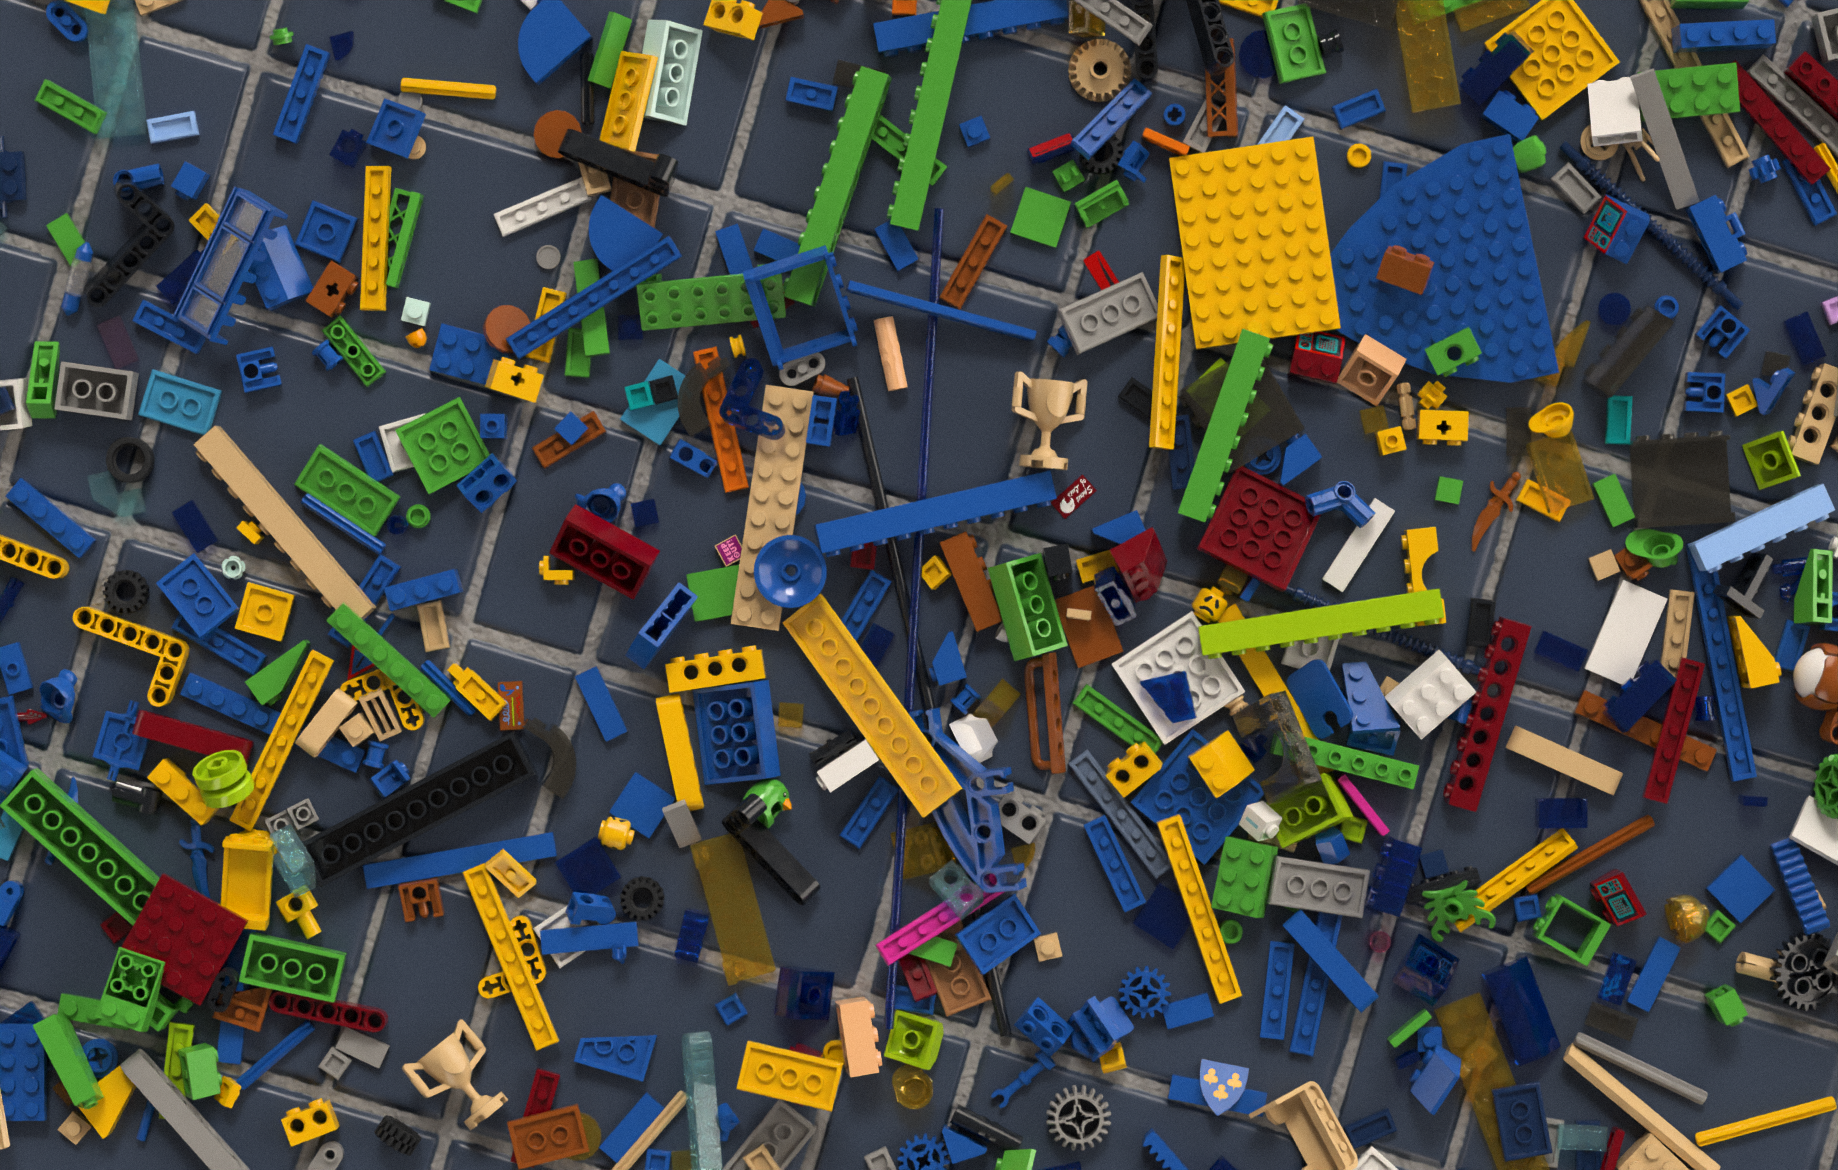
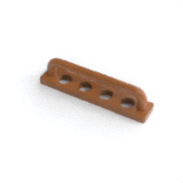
[1024,652,1066,774]

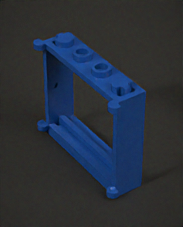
[742,245,858,371]

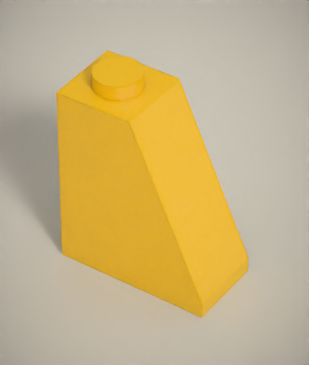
[79,1066,136,1139]

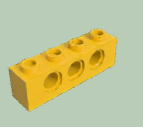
[665,645,766,693]

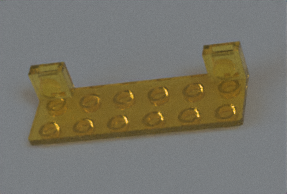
[690,833,776,986]

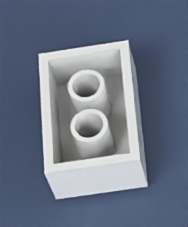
[1385,650,1476,739]

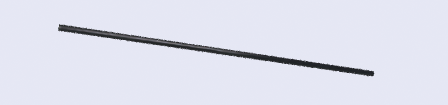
[847,377,1012,1037]

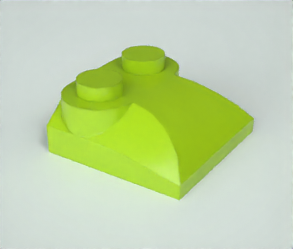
[884,1009,944,1070]

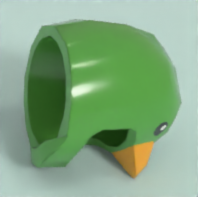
[741,778,792,829]

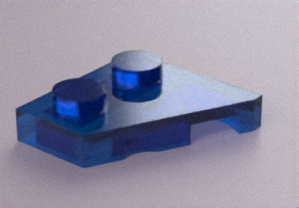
[1140,670,1197,723]

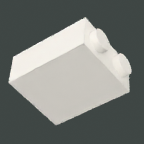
[1588,77,1643,147]
[816,739,880,792]

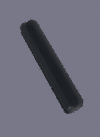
[580,53,594,125]

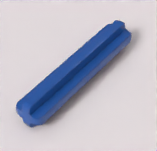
[420,660,478,716]

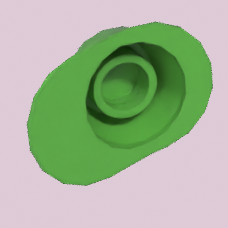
[1625,529,1684,568]

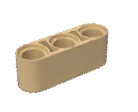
[295,688,358,758]

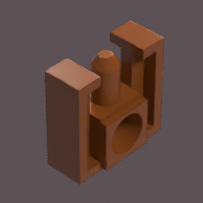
[398,877,445,922]

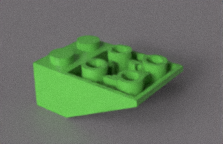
[95,947,166,1032]

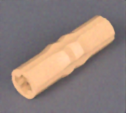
[873,316,908,391]

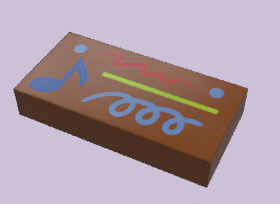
[498,681,525,730]

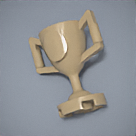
[1012,372,1087,470]
[402,1020,508,1131]

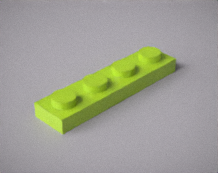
[159,1022,195,1119]

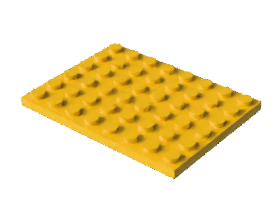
[1169,137,1341,350]

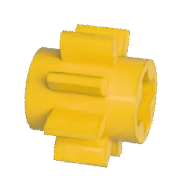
[1417,381,1447,410]

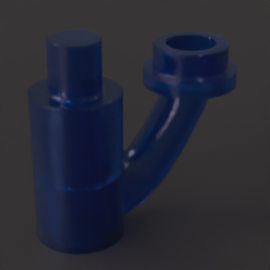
[1772,556,1808,601]

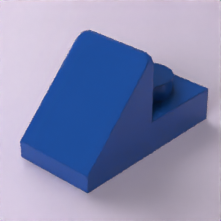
[1752,368,1795,415]

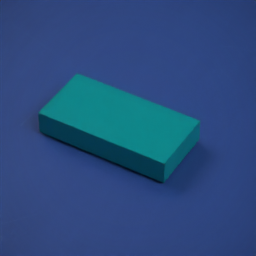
[1605,395,1633,445]

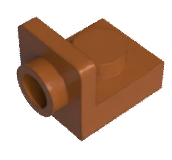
[1614,547,1652,581]

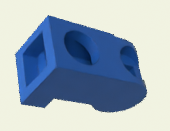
[669,438,718,478]
[0,880,25,926]
[565,892,616,925]

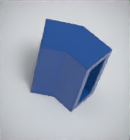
[1316,827,1350,864]

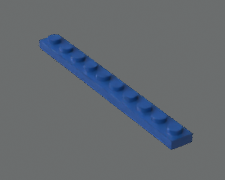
[1686,543,1757,781]

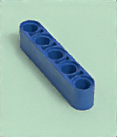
[1282,909,1379,1013]

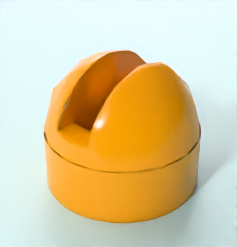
[405,328,427,348]

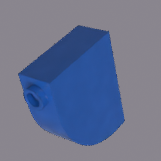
[518,0,593,86]
[589,195,664,271]
[625,583,698,670]

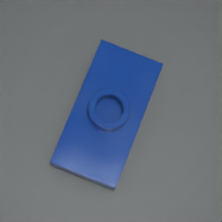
[0,642,34,695]

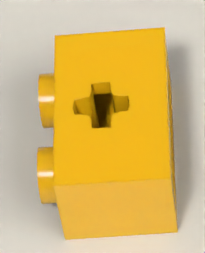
[485,357,544,403]
[1416,410,1469,446]

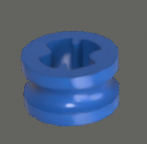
[1163,104,1185,127]

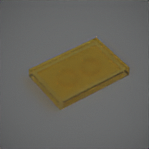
[1526,430,1594,513]

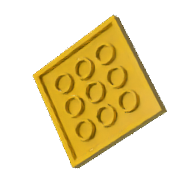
[1484,0,1620,121]

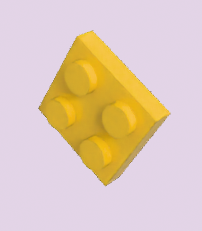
[235,582,296,642]

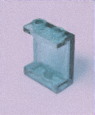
[270,824,317,898]

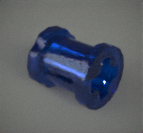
[1695,695,1717,721]

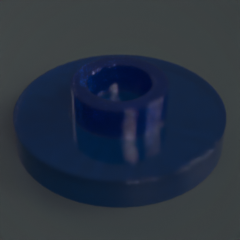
[1598,293,1631,325]

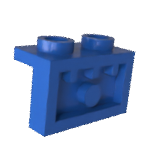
[1346,719,1401,756]

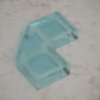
[87,471,147,517]

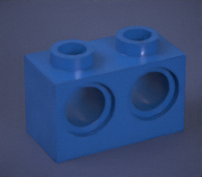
[806,395,838,447]
[457,453,517,513]
[1014,997,1074,1057]

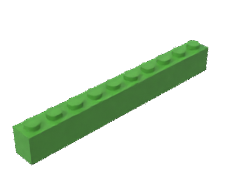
[887,0,972,231]
[783,66,892,307]

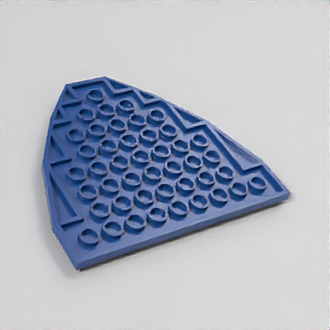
[1330,134,1559,383]

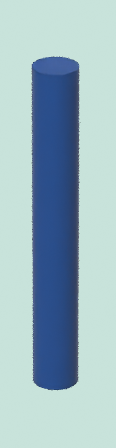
[136,1070,164,1141]

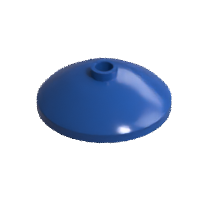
[754,535,827,608]

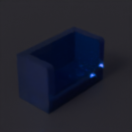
[1535,798,1588,829]

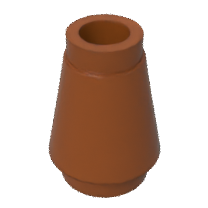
[812,374,849,400]

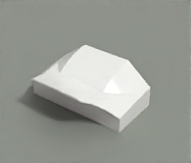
[949,714,998,763]

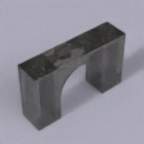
[1232,690,1322,805]

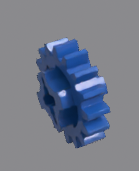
[1119,966,1171,1018]
[897,1133,950,1170]

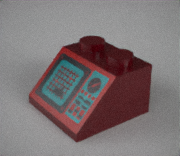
[1287,332,1345,384]
[1590,868,1647,927]

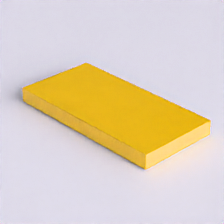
[599,51,658,152]
[736,1040,843,1112]

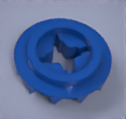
[1242,436,1281,475]
[82,1039,118,1077]

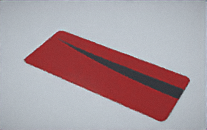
[1083,251,1119,290]

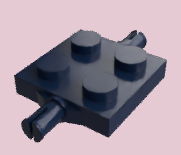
[0,136,27,219]

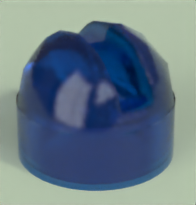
[387,515,408,535]

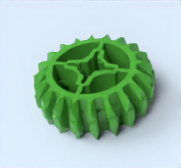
[1813,754,1838,819]

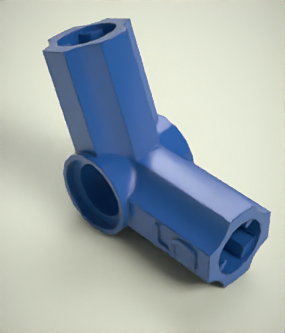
[1305,481,1376,528]

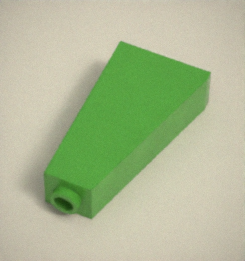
[33,1014,104,1109]

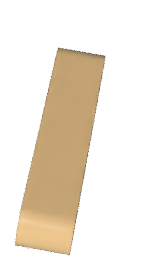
[1505,726,1623,796]

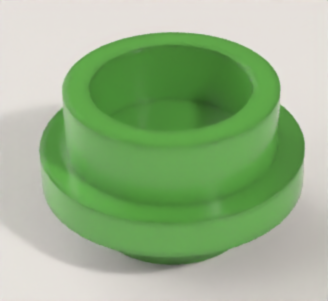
[269,27,294,45]
[406,504,431,528]

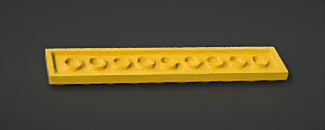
[783,593,962,818]

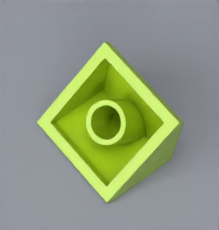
[1742,430,1801,490]

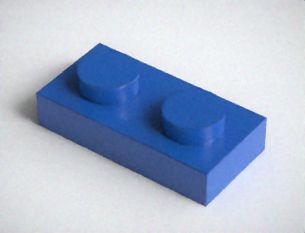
[786,77,838,112]

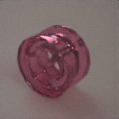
[1368,930,1391,953]

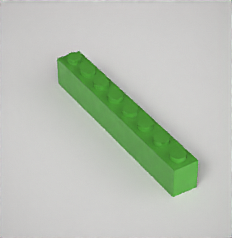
[1178,329,1273,522]

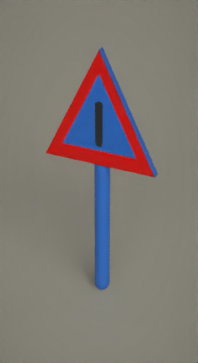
[347,613,395,681]

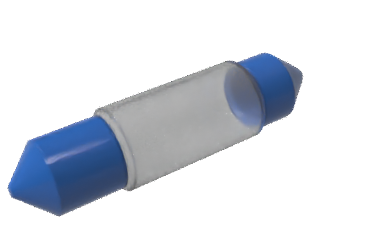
[61,242,93,316]

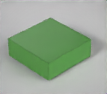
[1434,476,1463,505]
[1700,909,1736,944]

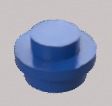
[1654,295,1679,320]

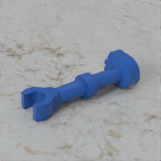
[991,1049,1056,1108]

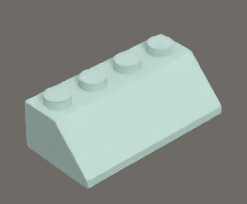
[642,20,703,126]

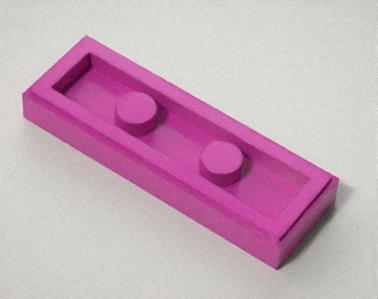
[1336,773,1390,836]

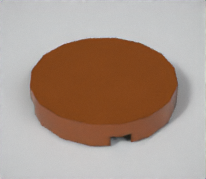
[534,110,582,159]
[483,305,530,353]

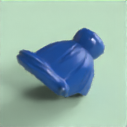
[575,483,626,523]
[39,669,78,724]

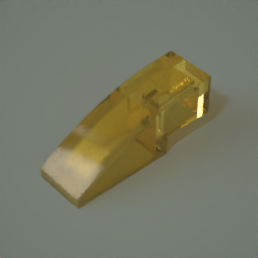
[1535,320,1591,388]

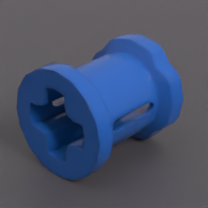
[312,339,343,371]
[950,683,982,715]
[362,740,389,769]

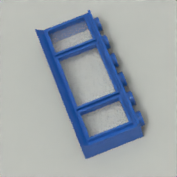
[173,186,288,345]

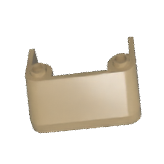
[1249,1081,1358,1170]

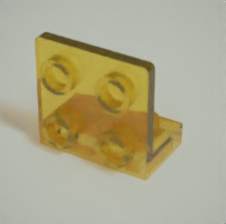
[890,821,957,879]

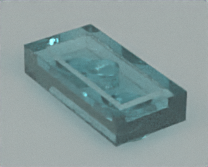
[1557,1124,1608,1151]

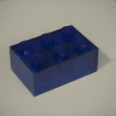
[1365,836,1422,917]

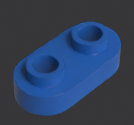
[46,0,89,42]

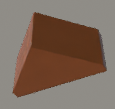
[758,0,804,29]

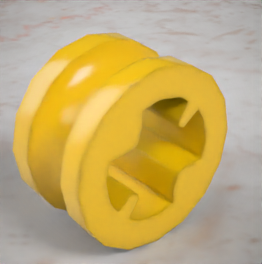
[729,334,746,358]

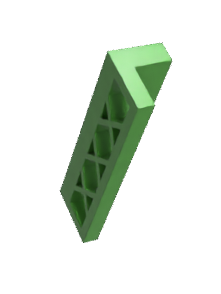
[386,188,424,289]

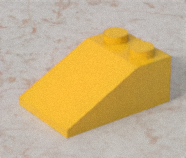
[1726,615,1782,688]

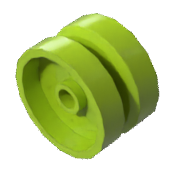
[192,750,255,808]

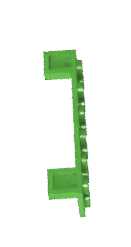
[637,264,786,331]

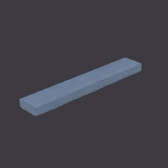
[1068,749,1171,879]

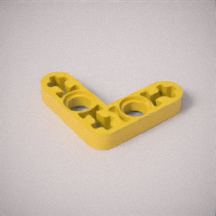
[340,669,425,730]
[478,915,547,998]

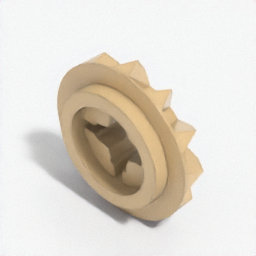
[1580,124,1619,161]

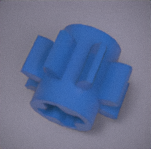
[1749,154,1781,184]

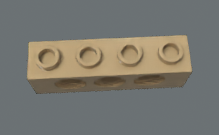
[1788,363,1838,465]

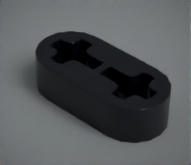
[208,967,240,1012]

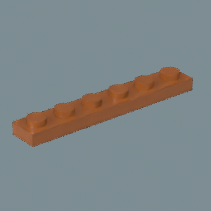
[1574,690,1717,771]

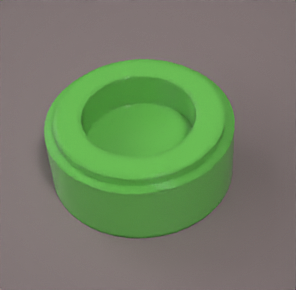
[1219,919,1243,944]

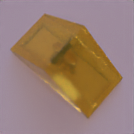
[972,678,1021,728]

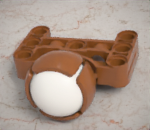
[1793,643,1838,745]

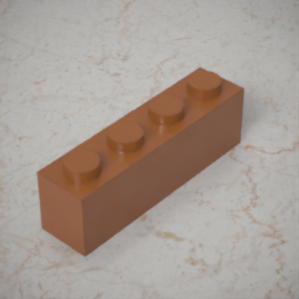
[940,532,1003,632]

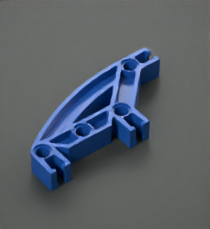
[909,707,1027,893]

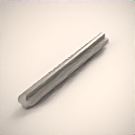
[1573,1032,1708,1105]

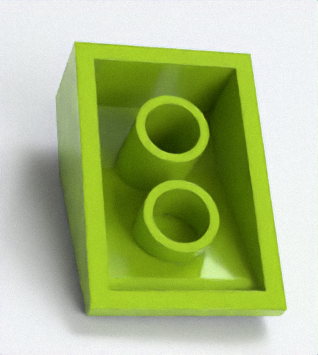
[1266,773,1354,849]

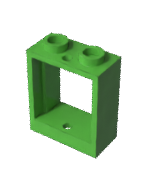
[1532,893,1611,966]

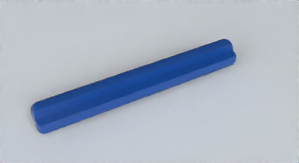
[301,494,386,554]
[236,1020,315,1090]

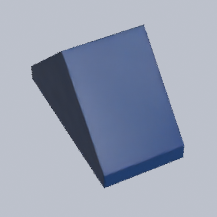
[942,1124,987,1164]

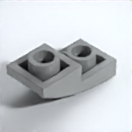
[264,798,319,842]

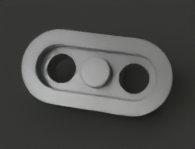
[779,352,826,386]
[307,1141,344,1170]

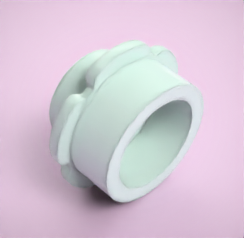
[222,556,245,580]

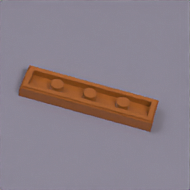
[939,214,1007,310]

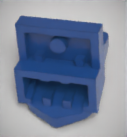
[1067,996,1134,1062]

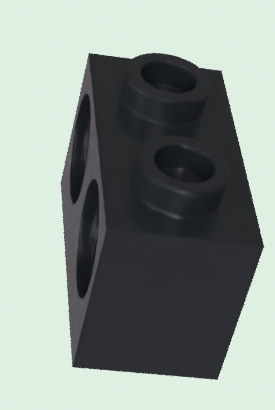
[1043,544,1073,581]

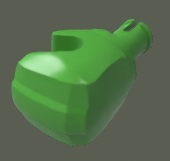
[1513,135,1546,173]

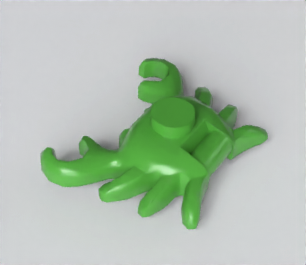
[1422,880,1496,942]

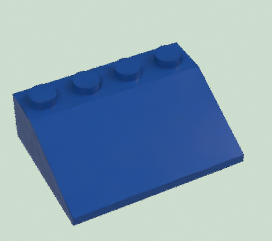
[692,680,781,785]

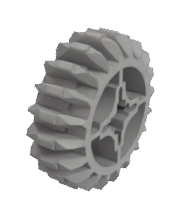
[1046,1085,1111,1151]

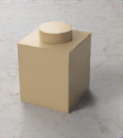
[339,712,375,747]

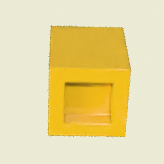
[1374,426,1407,456]

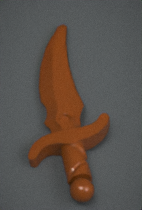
[1472,472,1521,552]

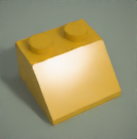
[1188,730,1255,798]

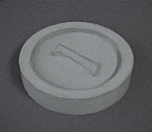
[398,92,423,110]
[536,245,561,269]

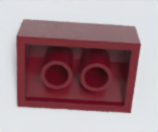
[1110,527,1168,603]

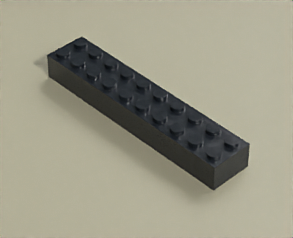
[298,731,538,887]

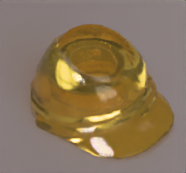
[892,1064,933,1110]

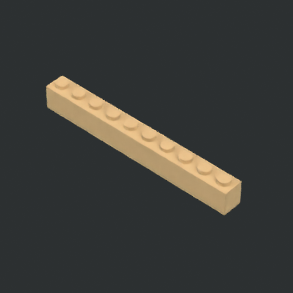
[194,425,377,620]

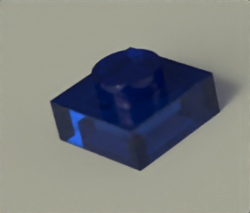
[618,315,643,340]

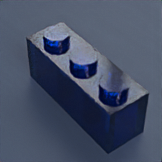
[1459,31,1535,106]
[1601,660,1677,733]

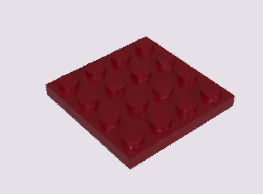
[1197,464,1321,593]
[122,873,249,1005]

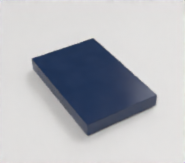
[1491,1081,1553,1162]

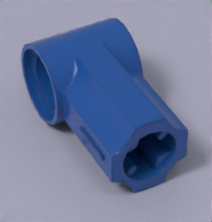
[113,163,164,194]

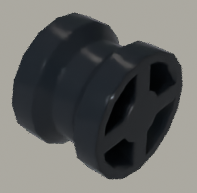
[1317,29,1344,58]

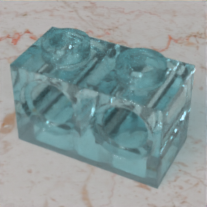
[930,860,984,920]

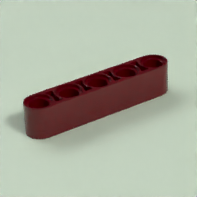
[132,710,254,765]
[269,991,388,1032]

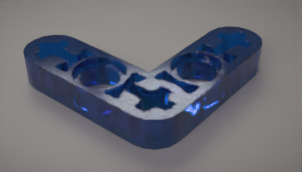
[719,358,786,440]

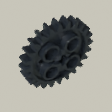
[1770,932,1838,1011]

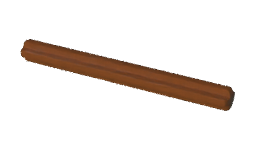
[1525,815,1655,895]

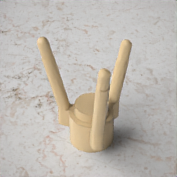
[1622,128,1660,182]

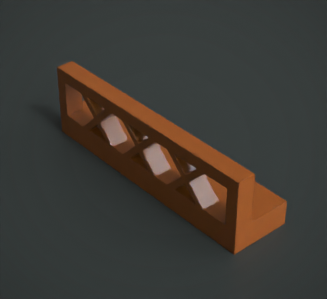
[1205,38,1238,138]

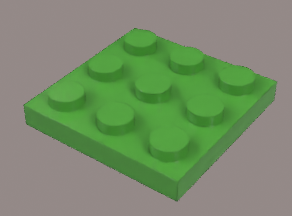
[395,397,490,494]

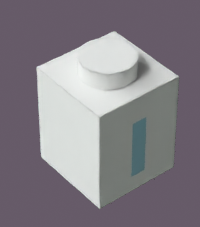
[1239,801,1282,842]

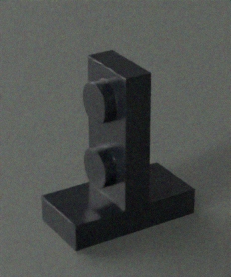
[1712,553,1773,619]

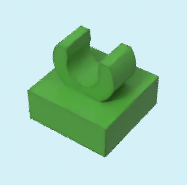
[1052,160,1085,193]

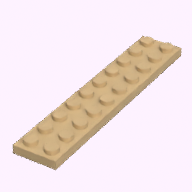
[731,385,814,631]

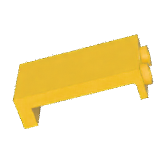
[221,833,275,931]

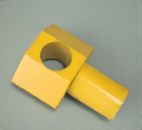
[275,885,321,939]

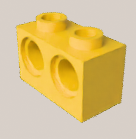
[703,0,763,41]
[1105,741,1163,798]
[281,1098,340,1147]

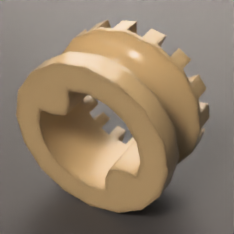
[1225,695,1249,716]

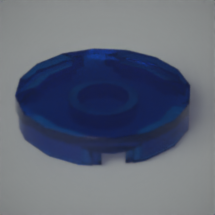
[1239,30,1277,79]

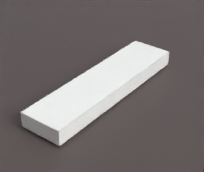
[494,177,592,237]
[1322,498,1395,592]

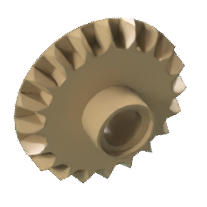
[1068,39,1131,102]

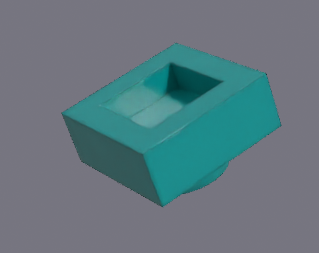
[624,381,654,411]

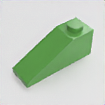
[26,341,60,419]
[1794,549,1833,625]
[245,639,311,706]

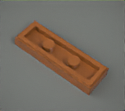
[532,411,607,469]

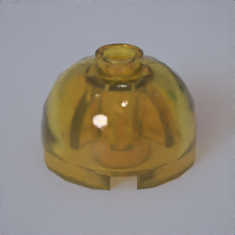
[1664,894,1710,944]

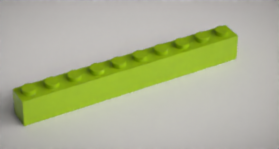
[1198,589,1444,659]

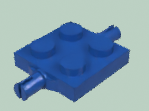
[92,700,150,781]

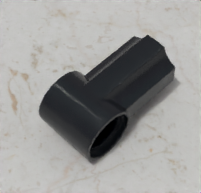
[112,781,163,815]

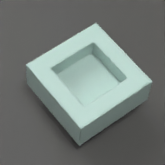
[401,297,431,327]

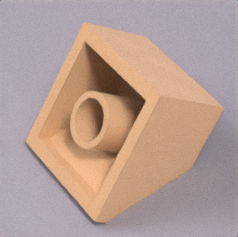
[1337,334,1406,406]

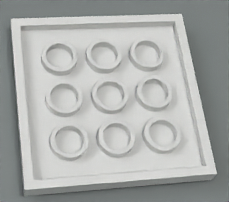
[1112,611,1245,745]

